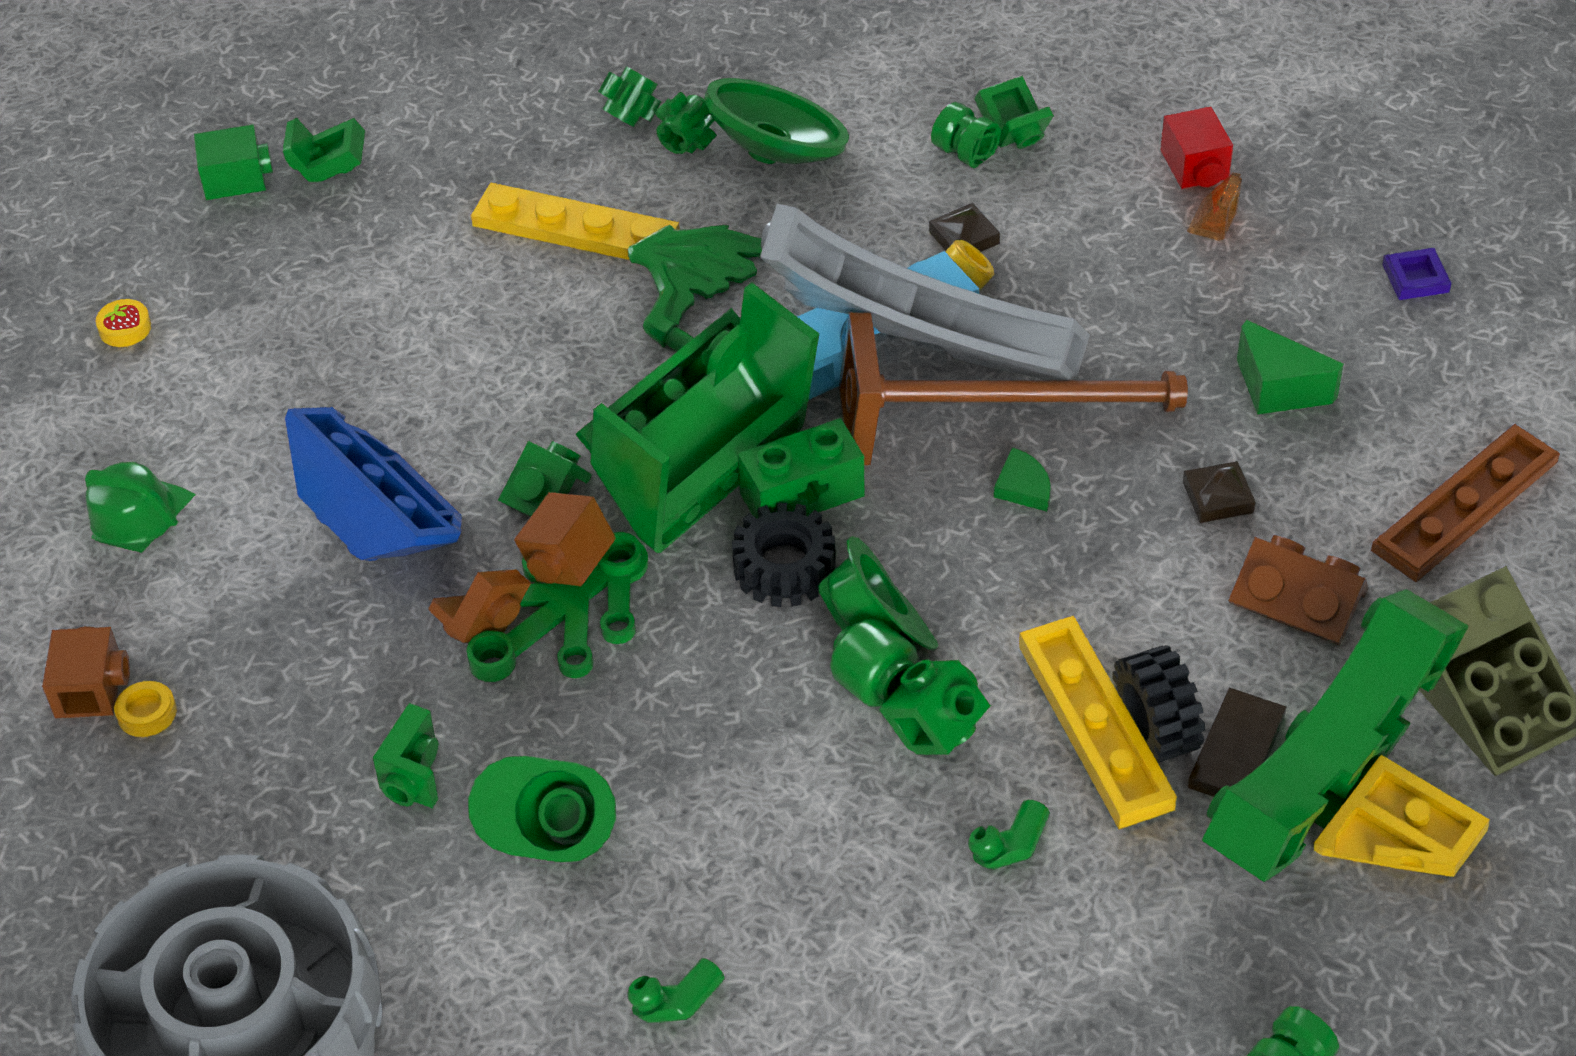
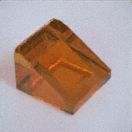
[1187,172,1242,241]

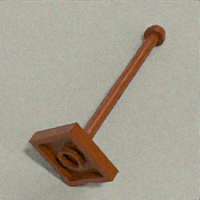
[839,312,1188,465]

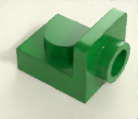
[373,703,439,809]

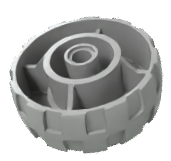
[71,854,382,1056]

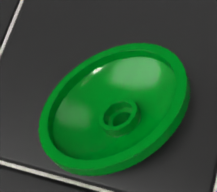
[704,78,849,164]

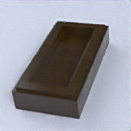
[1188,687,1287,797]

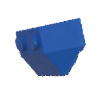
[285,407,462,561]

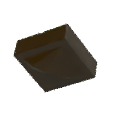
[929,203,1000,252]
[1183,461,1256,523]

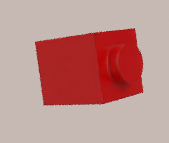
[1160,106,1233,189]

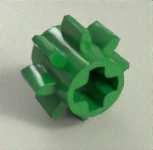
[598,66,662,127]
[654,92,717,154]

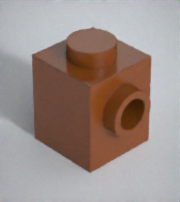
[514,492,616,586]
[42,626,130,718]

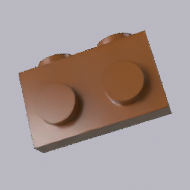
[1228,535,1369,646]

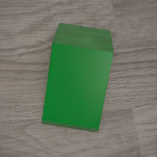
[1237,320,1344,415]

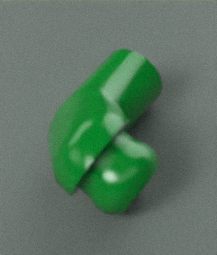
[968,799,1050,870]
[627,958,725,1023]

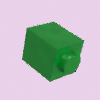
[194,124,273,200]

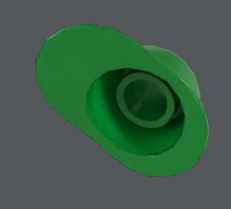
[85,462,196,553]
[819,536,938,651]
[468,756,616,862]

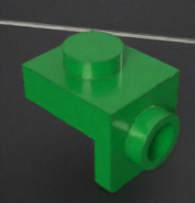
[974,76,1054,149]
[283,118,365,182]
[498,441,592,517]

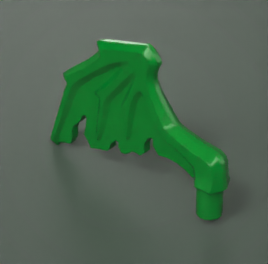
[628,225,762,351]

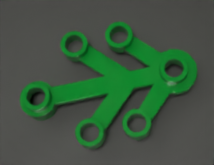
[466,532,649,682]

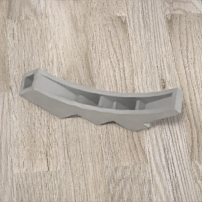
[760,204,1090,380]

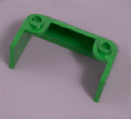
[590,282,819,553]

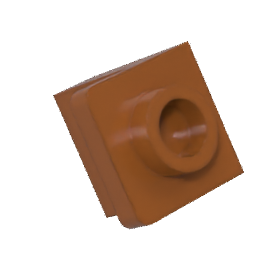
[428,569,531,643]

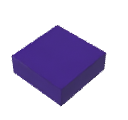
[1382,248,1452,300]

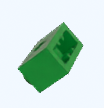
[738,418,865,519]

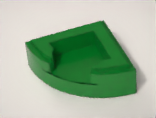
[994,447,1051,512]

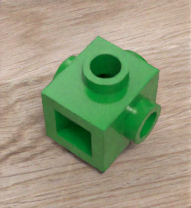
[879,660,991,755]

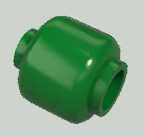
[830,619,919,707]

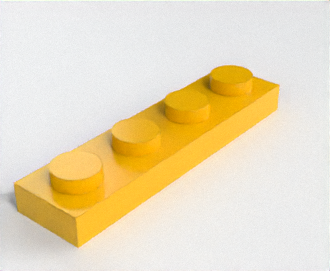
[471,182,680,260]
[1019,615,1177,829]

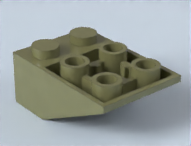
[1419,566,1576,776]

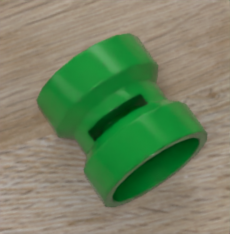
[931,102,1001,168]
[1247,1006,1340,1056]

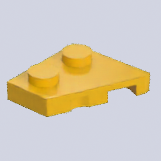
[1314,755,1490,877]

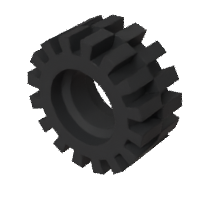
[732,502,836,607]
[1112,645,1205,763]

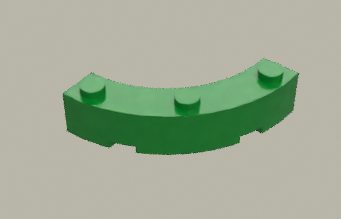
[1201,589,1469,882]

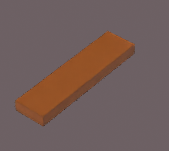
[1371,424,1560,582]

